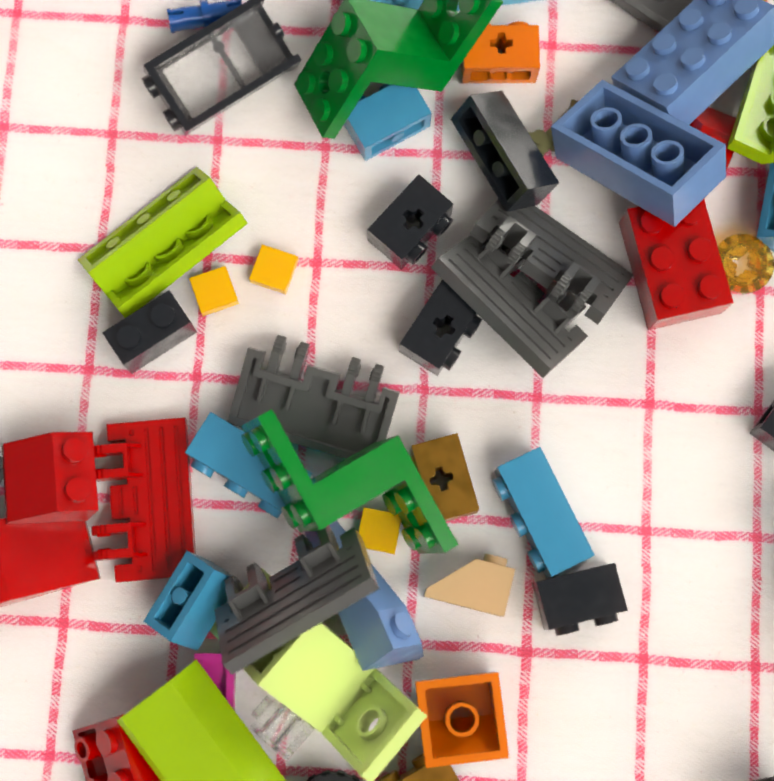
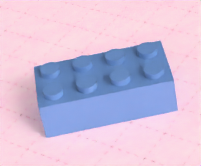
[611,0,774,125]
[551,80,726,227]

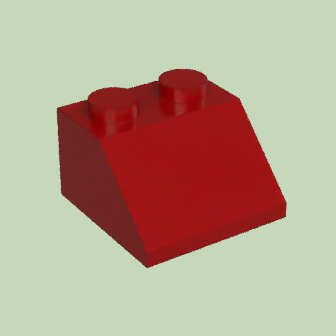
[2,432,98,524]

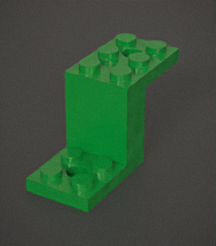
[294,0,503,139]
[241,409,458,554]

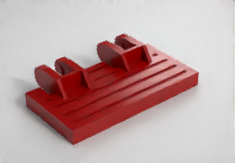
[91,417,196,583]

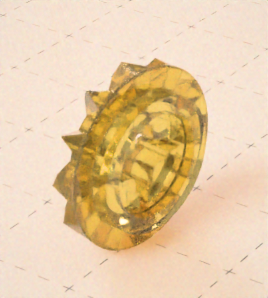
[718,234,774,295]

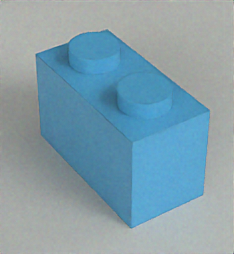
[344,84,432,161]
[143,551,240,651]

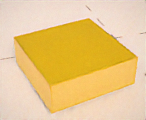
[249,244,299,295]
[189,266,239,316]
[358,507,401,555]

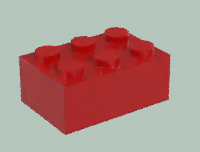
[619,199,734,330]

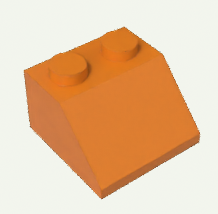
[415,672,509,768]

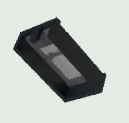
[141,0,302,136]

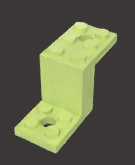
[210,568,427,781]

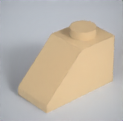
[424,554,515,617]

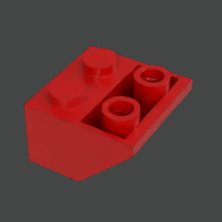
[72,713,160,781]

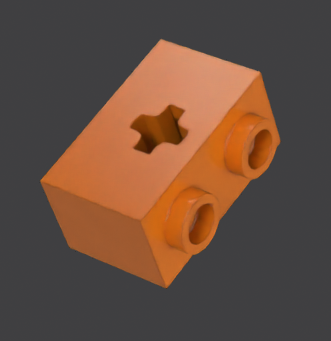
[461,21,540,84]

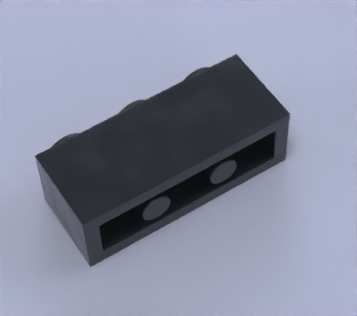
[451,91,559,212]

